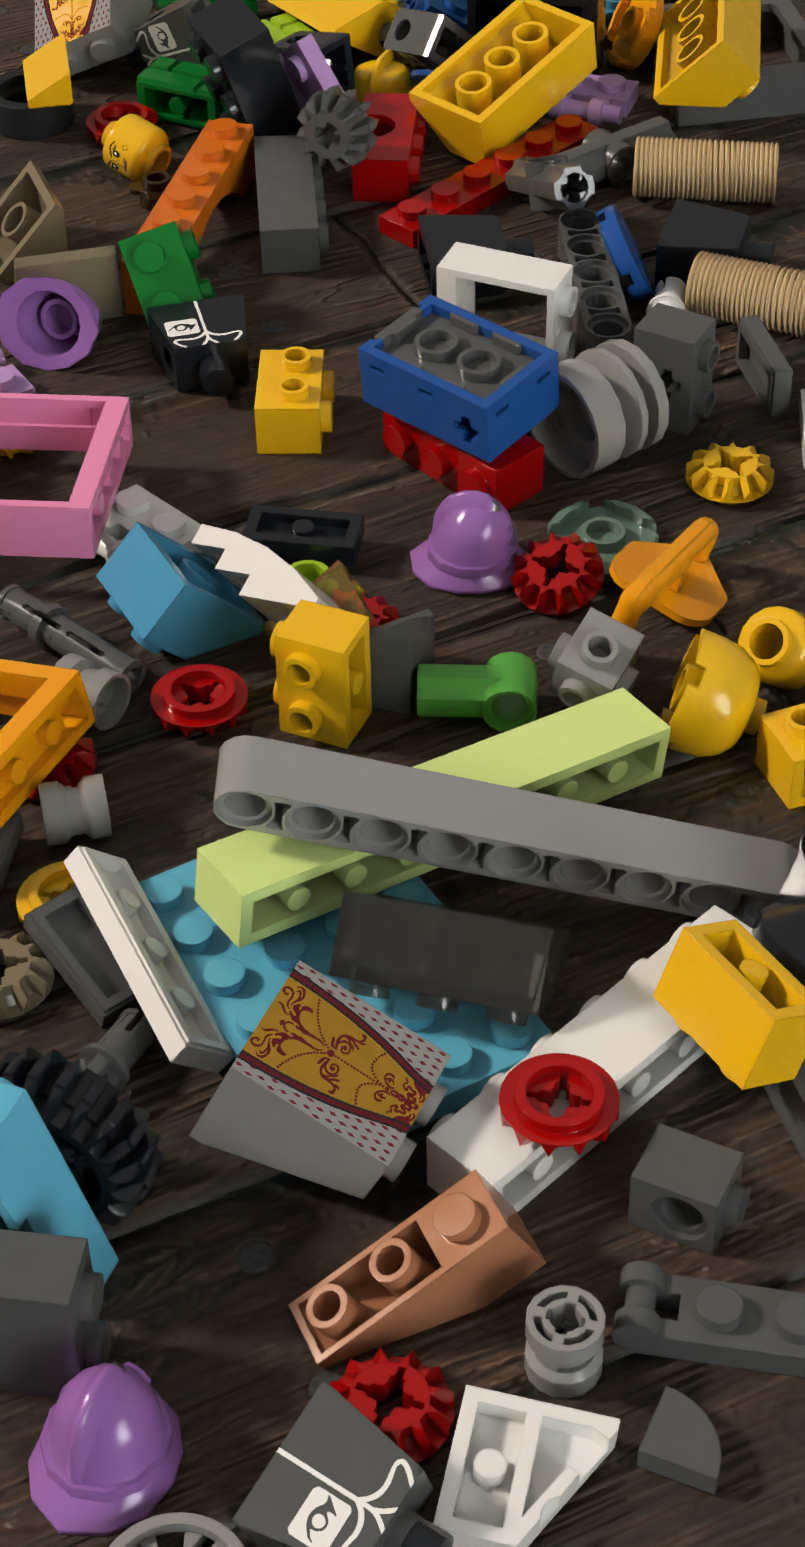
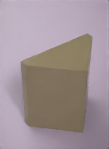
[0,160,68,284]
[14,245,123,319]

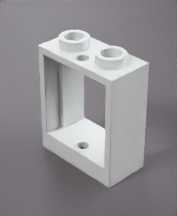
[436,242,578,362]

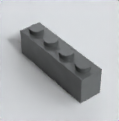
[254,134,329,274]

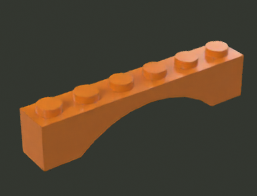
[120,118,256,316]

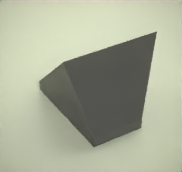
[370,608,435,714]

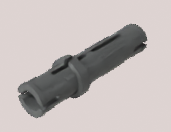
[0,584,146,694]

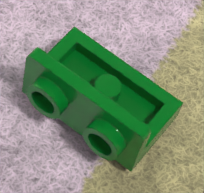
[118,221,217,324]

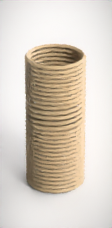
[632,136,779,205]
[685,250,805,337]

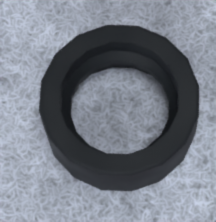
[0,71,75,140]

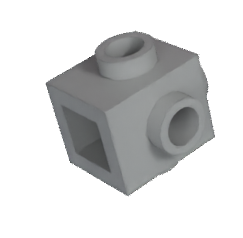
[547,607,645,707]

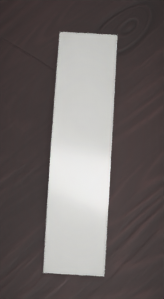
[191,524,340,624]

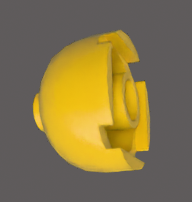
[660,629,768,757]

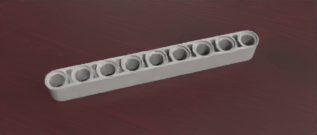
[213,735,799,928]

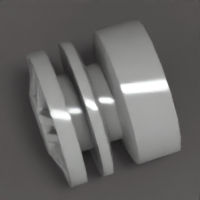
[530,339,669,479]

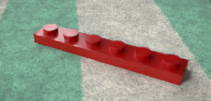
[379,114,600,249]

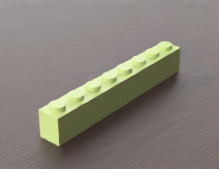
[194,687,671,948]

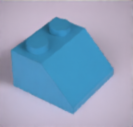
[96,522,267,660]

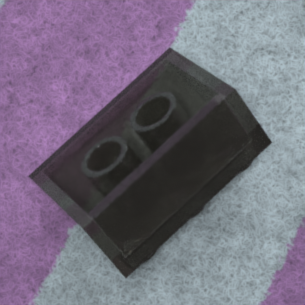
[329,891,573,1026]

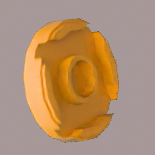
[606,0,664,71]

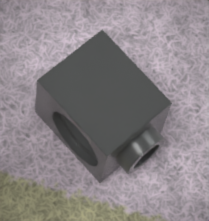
[627,1123,751,1255]

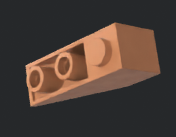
[288,1169,547,1369]

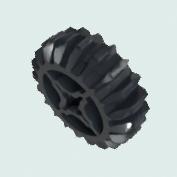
[0,1047,163,1225]

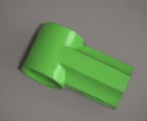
[417,652,539,732]

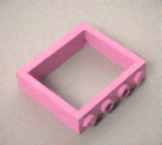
[0,393,133,559]

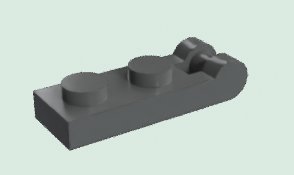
[611,1261,805,1378]

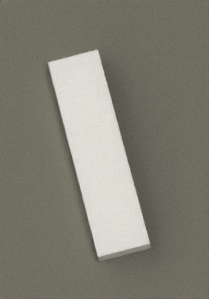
[64,846,234,1073]

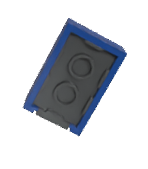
[358,294,560,463]

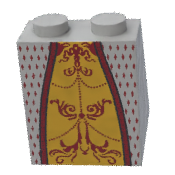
[35,0,153,76]
[189,960,451,1199]

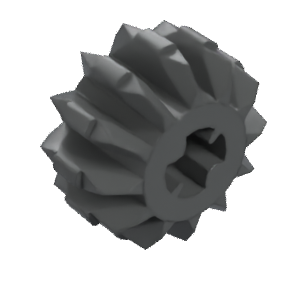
[296,85,379,171]

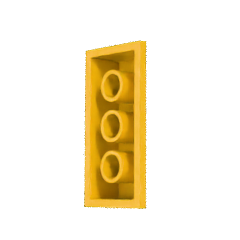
[267,0,401,57]
[409,0,597,163]
[653,0,761,108]

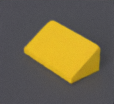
[23,34,73,109]

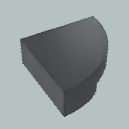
[637,1386,721,1495]

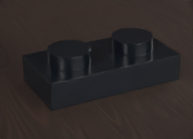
[242,504,365,566]

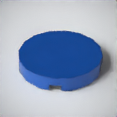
[596,204,655,302]

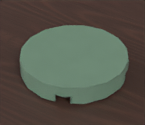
[547,500,659,583]

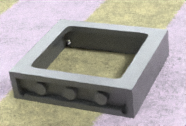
[642,0,805,127]

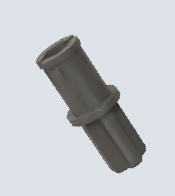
[78,1008,158,1090]

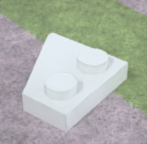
[433,1384,621,1547]

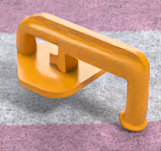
[609,516,727,630]

